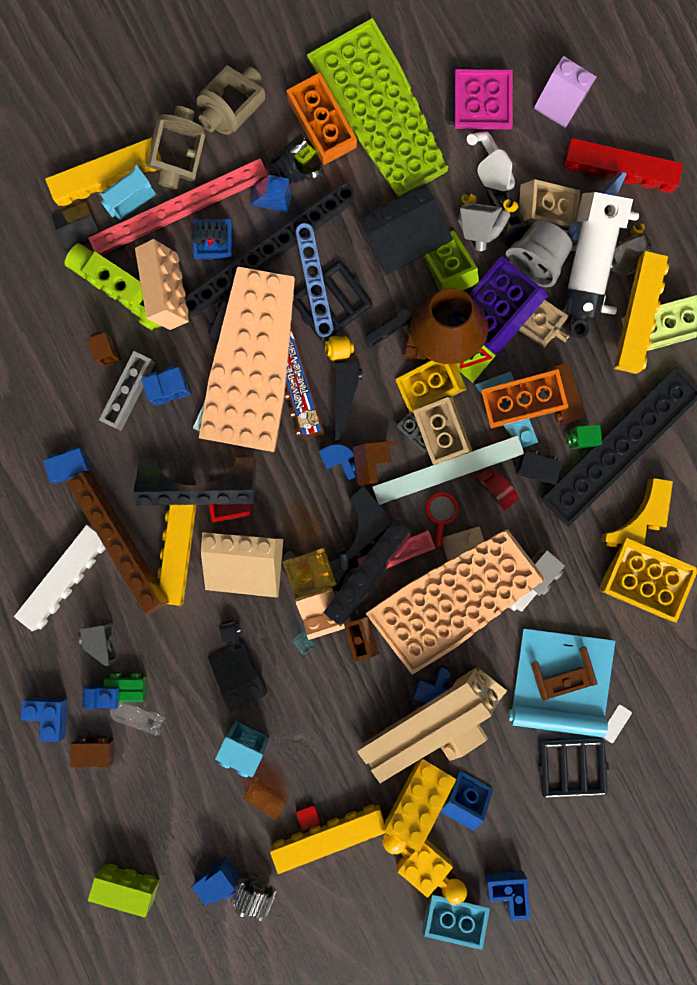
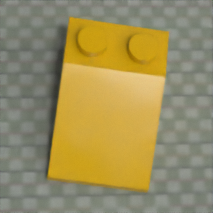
[395,360,467,414]

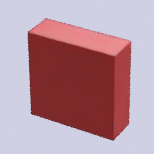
[296,804,321,831]

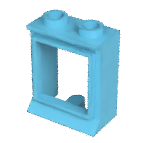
[99,165,156,221]

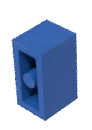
[43,447,92,484]

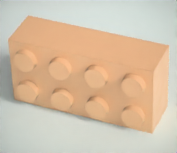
[135,239,189,330]

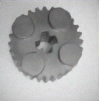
[231,875,277,921]

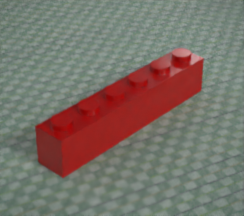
[563,138,683,193]

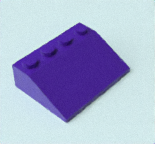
[451,256,548,355]

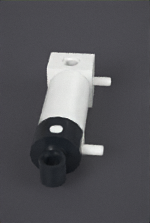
[562,192,639,339]

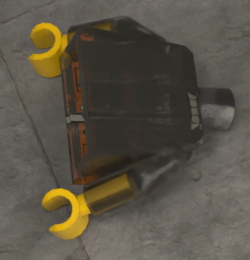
[610,224,652,283]

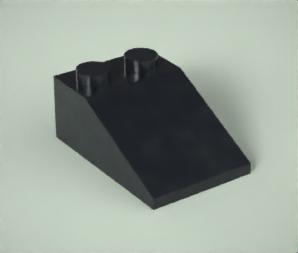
[208,640,267,713]

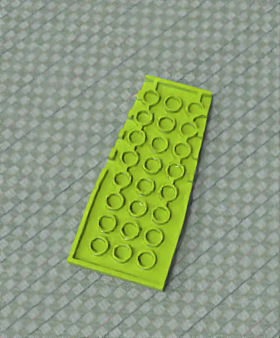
[307,18,448,198]

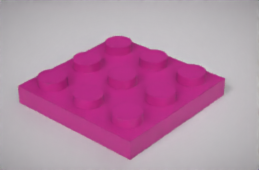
[454,69,513,129]

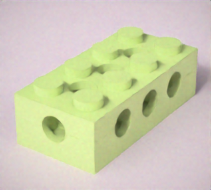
[621,295,697,351]

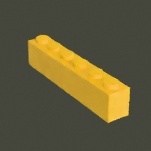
[45,138,163,206]
[614,251,669,374]
[158,505,196,606]
[270,804,385,874]

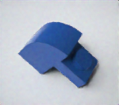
[319,445,356,480]
[413,665,450,703]
[82,684,119,710]

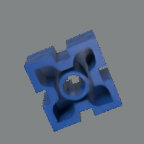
[141,366,192,406]

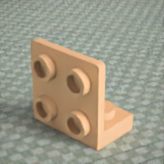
[295,588,345,640]

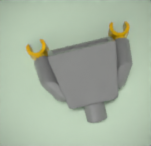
[458,194,518,251]

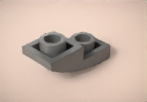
[396,413,428,454]

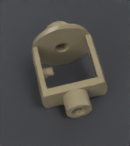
[197,65,265,135]
[146,106,205,189]

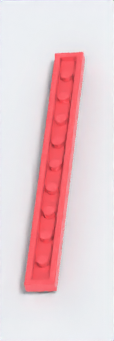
[88,158,268,255]

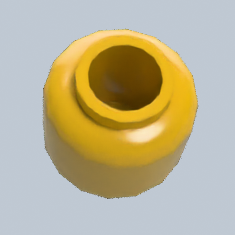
[325,336,354,361]

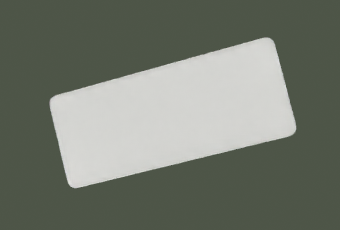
[603,705,632,743]

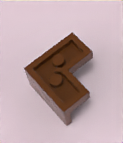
[352,441,397,485]

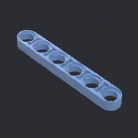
[296,223,333,337]

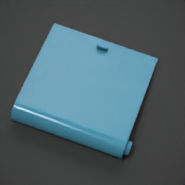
[508,628,615,737]

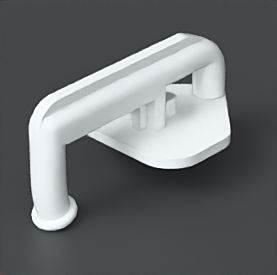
[467,131,515,191]

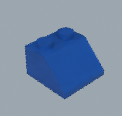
[440,771,493,831]

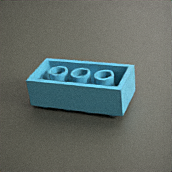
[215,721,270,777]

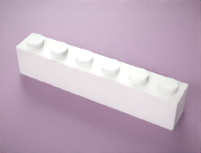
[14,525,106,631]

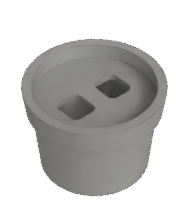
[506,221,572,287]

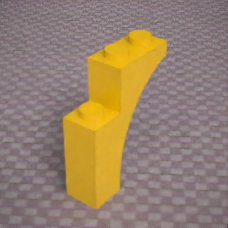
[601,478,673,548]

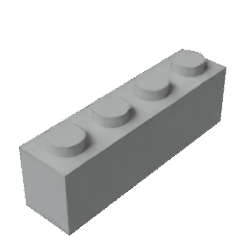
[99,351,155,431]

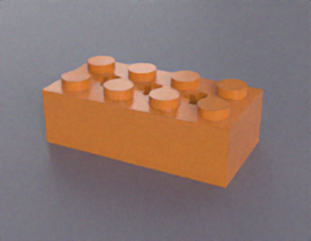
[286,73,357,165]
[481,369,568,429]

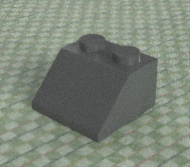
[78,622,118,666]

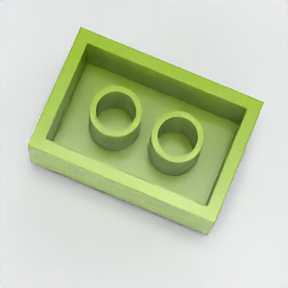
[88,864,160,917]

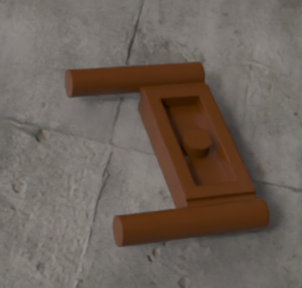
[531,646,598,701]

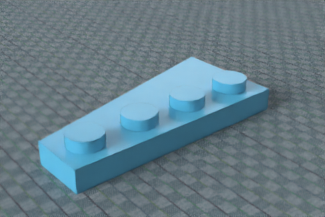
[475,371,538,448]

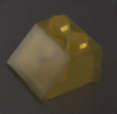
[283,548,336,599]

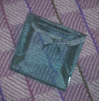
[292,631,316,656]

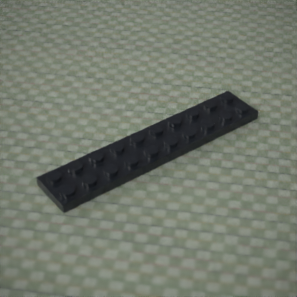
[540,366,697,527]

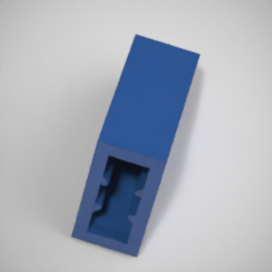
[251,175,291,213]

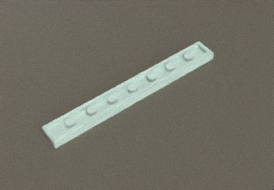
[373,436,524,505]

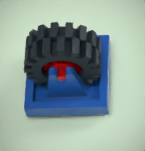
[193,219,232,259]

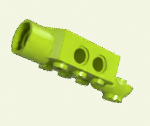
[65,243,162,331]

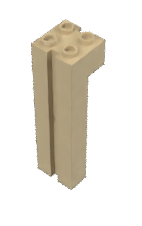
[357,668,499,783]

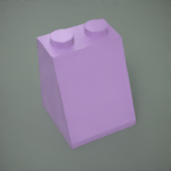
[534,56,596,128]

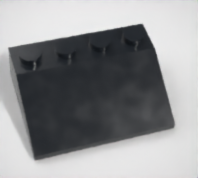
[358,184,453,276]

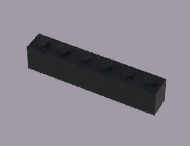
[323,519,411,627]

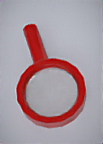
[426,492,459,547]

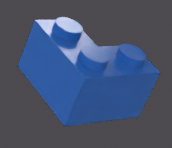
[21,697,68,742]
[191,857,239,906]
[485,871,530,921]

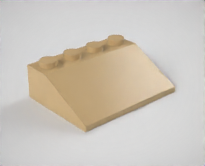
[201,532,283,597]

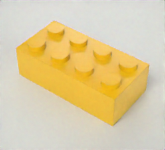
[381,759,456,852]

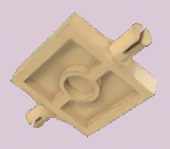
[519,300,569,348]

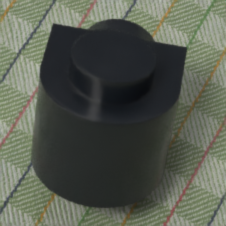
[219,620,242,645]

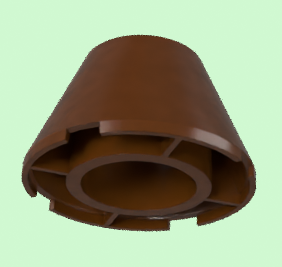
[410,288,488,364]

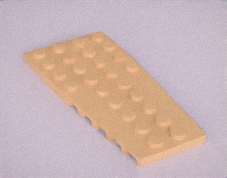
[199,267,295,452]
[366,529,544,675]

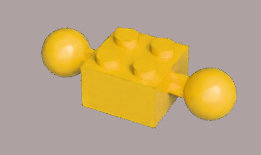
[382,833,467,905]

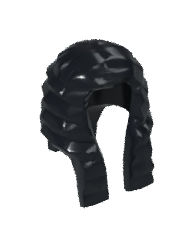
[266,134,323,185]

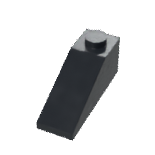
[487,188,526,246]

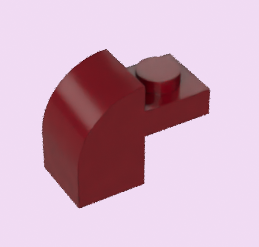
[475,466,519,511]

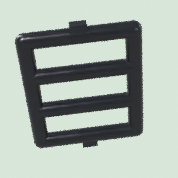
[293,261,373,342]
[538,737,609,798]

